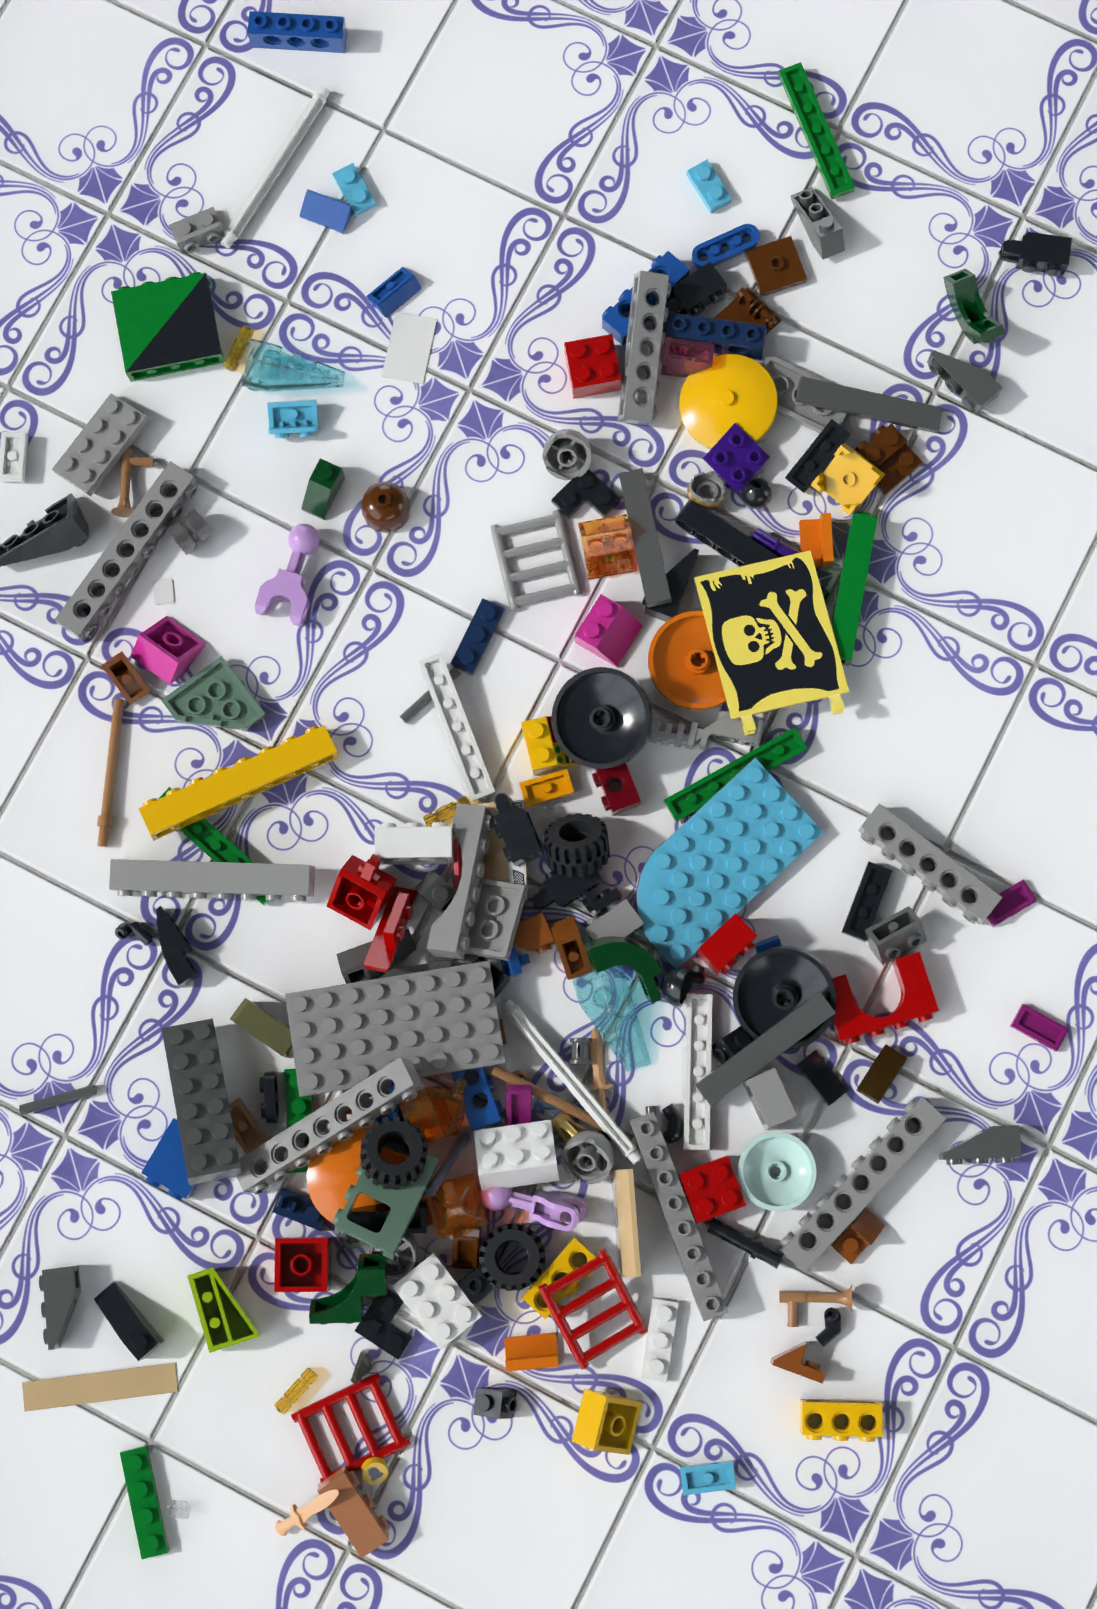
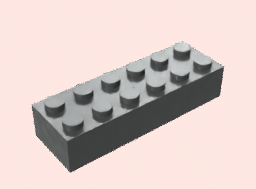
[161,1018,241,1186]

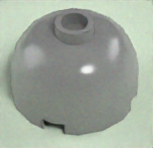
[542,429,592,481]
[561,1130,614,1184]

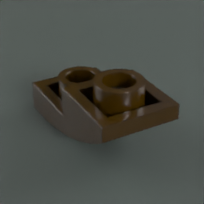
[856,1044,908,1104]

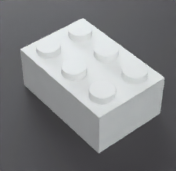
[374,822,455,865]
[474,1120,560,1191]
[392,1252,483,1350]

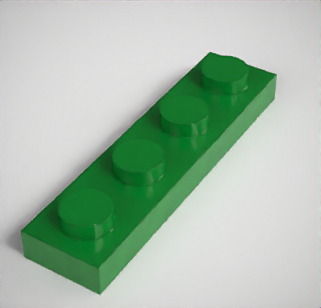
[284,1068,314,1173]
[120,1445,169,1559]

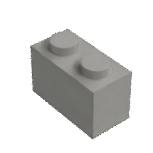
[585,899,644,941]

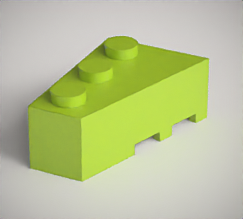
[187,1267,260,1353]

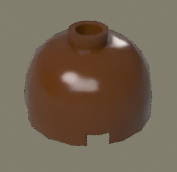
[361,482,411,533]

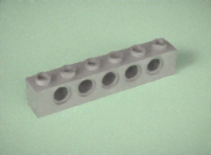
[617,270,671,426]
[858,803,1002,925]

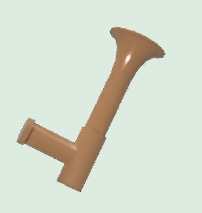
[111,448,154,518]
[779,1284,852,1327]

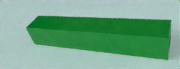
[831,511,878,666]

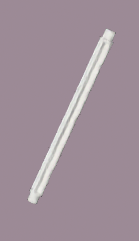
[220,87,330,248]
[502,1000,643,1165]

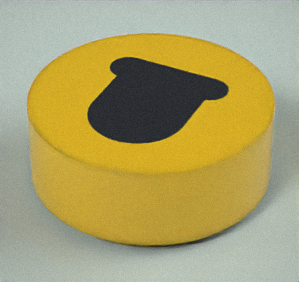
[361,1457,388,1485]

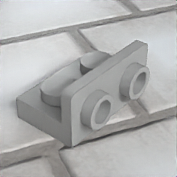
[169,207,225,253]

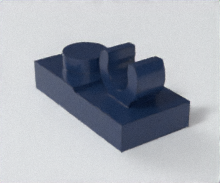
[272,1188,326,1231]

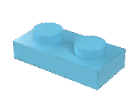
[686,159,732,214]
[332,163,376,217]
[680,1460,736,1495]

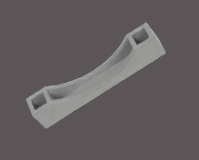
[427,803,494,959]

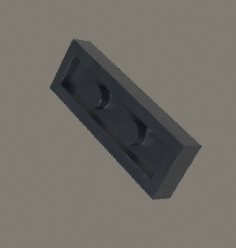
[785,419,851,493]
[841,861,893,942]

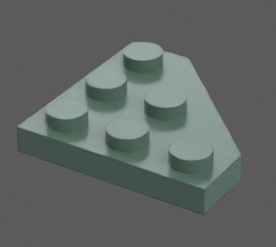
[161,656,266,731]

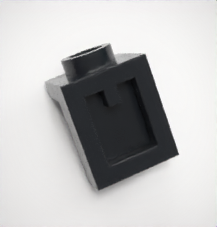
[581,887,622,915]

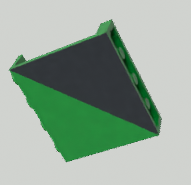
[111,272,225,382]

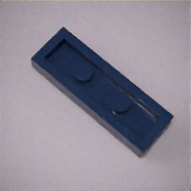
[450,598,505,676]

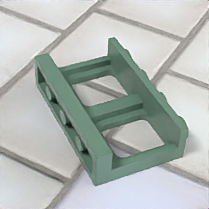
[332,1142,439,1260]

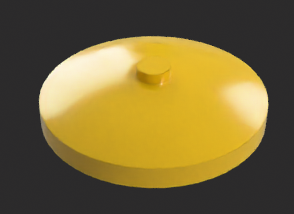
[679,354,778,449]

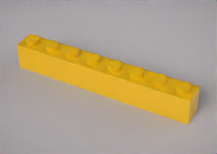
[138,725,338,841]

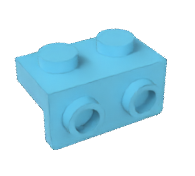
[267,399,319,438]

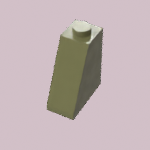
[230,998,294,1058]

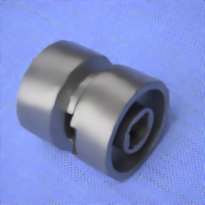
[167,509,214,555]

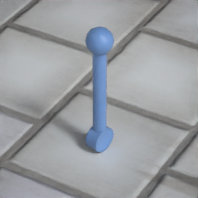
[533,1102,585,1112]

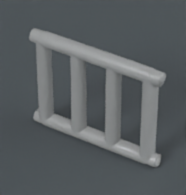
[490,509,582,611]

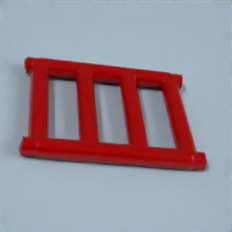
[538,1249,648,1370]
[291,1373,411,1483]

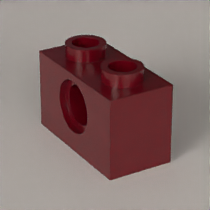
[591,763,641,816]

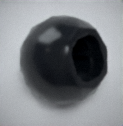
[741,478,772,509]

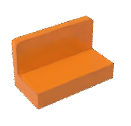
[799,513,834,568]
[504,1332,559,1372]

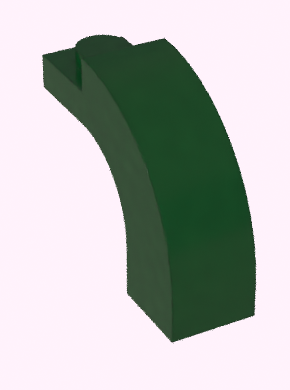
[943,268,1005,344]
[583,936,662,1004]

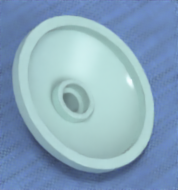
[738,1132,816,1211]

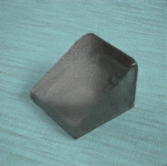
[351,1349,376,1383]

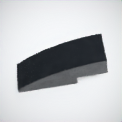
[156,906,200,987]
[346,1201,428,1237]

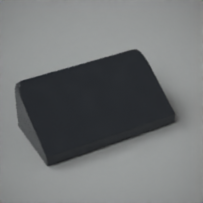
[796,1050,848,1107]

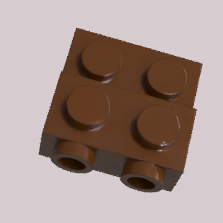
[854,423,923,496]

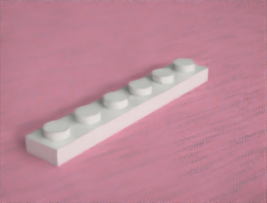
[418,652,495,802]
[683,994,713,1150]

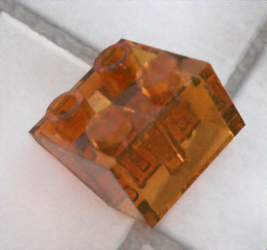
[578,514,637,580]

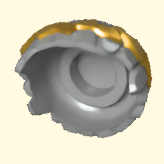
[687,472,727,508]

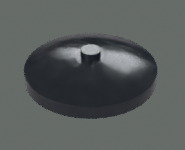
[551,667,652,769]
[733,946,837,1049]

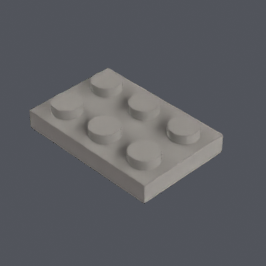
[465,878,528,961]

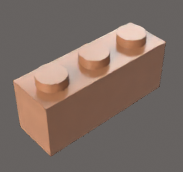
[317,1466,390,1558]

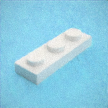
[640,1298,679,1383]

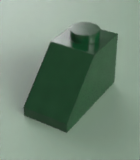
[301,458,345,520]

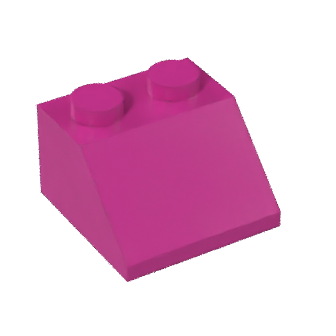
[575,594,643,667]
[130,616,206,685]

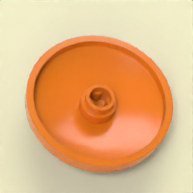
[648,611,726,711]
[307,1126,408,1225]

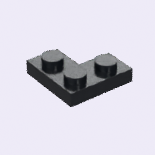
[551,469,621,518]
[355,1288,413,1360]

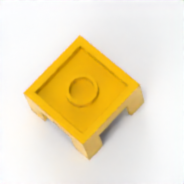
[811,444,885,516]

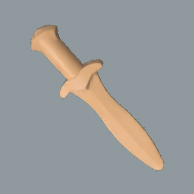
[587,1029,612,1113]
[275,1489,339,1536]

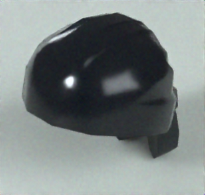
[661,966,705,1007]

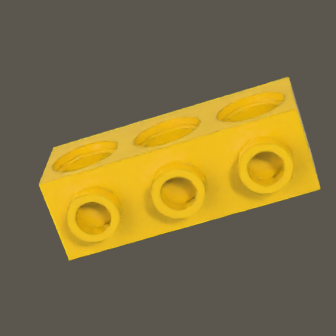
[522,1237,596,1319]
[800,1399,882,1442]

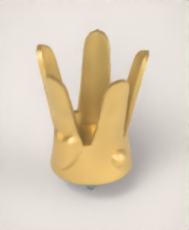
[550,1111,587,1145]

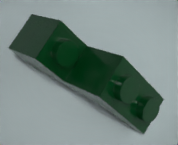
[309,1253,388,1325]

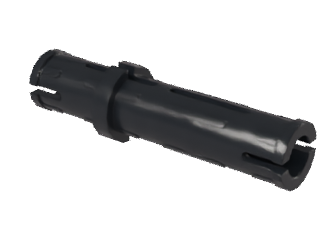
[707,1217,784,1269]

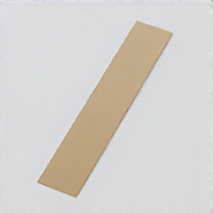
[22,1363,178,1412]

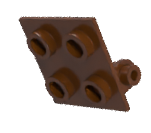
[714,287,782,335]

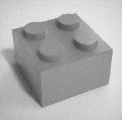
[743,1068,799,1130]

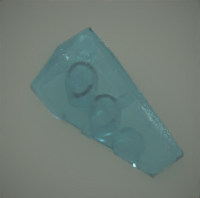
[242,339,345,391]
[572,965,651,1072]

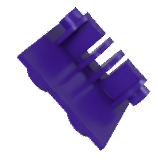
[702,423,770,493]

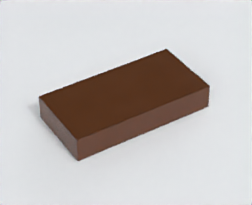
[452,1228,480,1270]

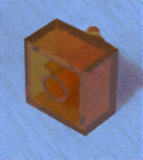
[399,1077,468,1146]
[425,1173,489,1239]

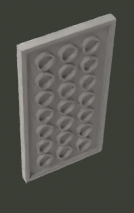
[285,961,506,1097]

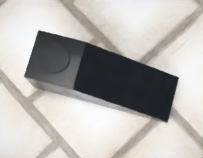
[642,548,699,622]
[94,1281,164,1361]

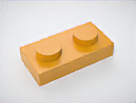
[519,769,575,808]

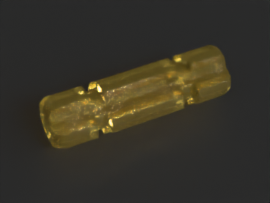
[223,325,254,372]
[423,796,471,827]
[274,1368,318,1415]

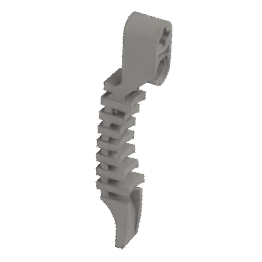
[648,711,765,750]

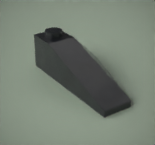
[0,493,89,567]

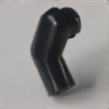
[115,921,155,946]
[662,1104,684,1144]
[815,1307,842,1347]

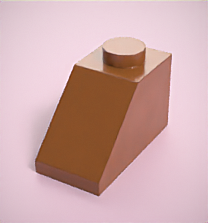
[513,913,555,955]
[549,916,592,980]

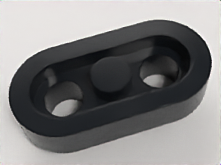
[259,1071,279,1124]

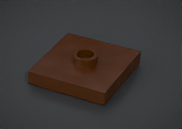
[745,236,807,297]

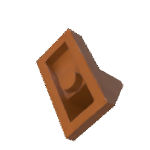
[101,651,150,705]
[831,1207,885,1264]
[770,1342,826,1384]

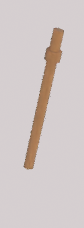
[97,699,124,847]
[491,1065,633,1140]

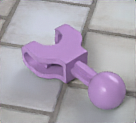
[255,524,320,627]
[480,1187,588,1231]

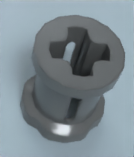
[569,1038,592,1065]

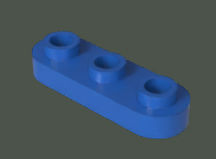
[691,224,760,269]

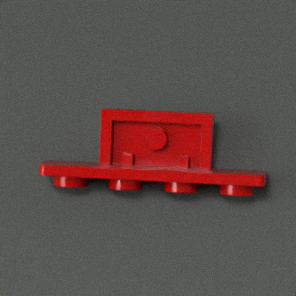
[364,886,418,973]

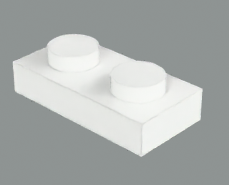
[0,432,28,482]

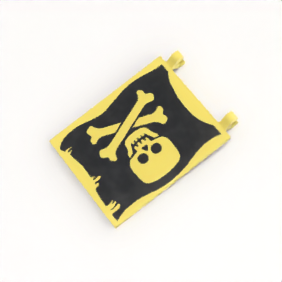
[694,550,849,736]

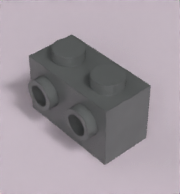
[865,906,927,965]

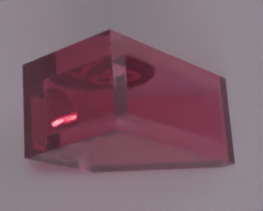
[660,337,715,378]

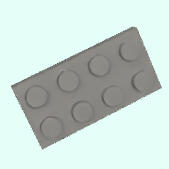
[762,353,847,433]
[52,393,150,497]

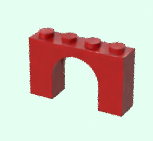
[831,952,939,1045]

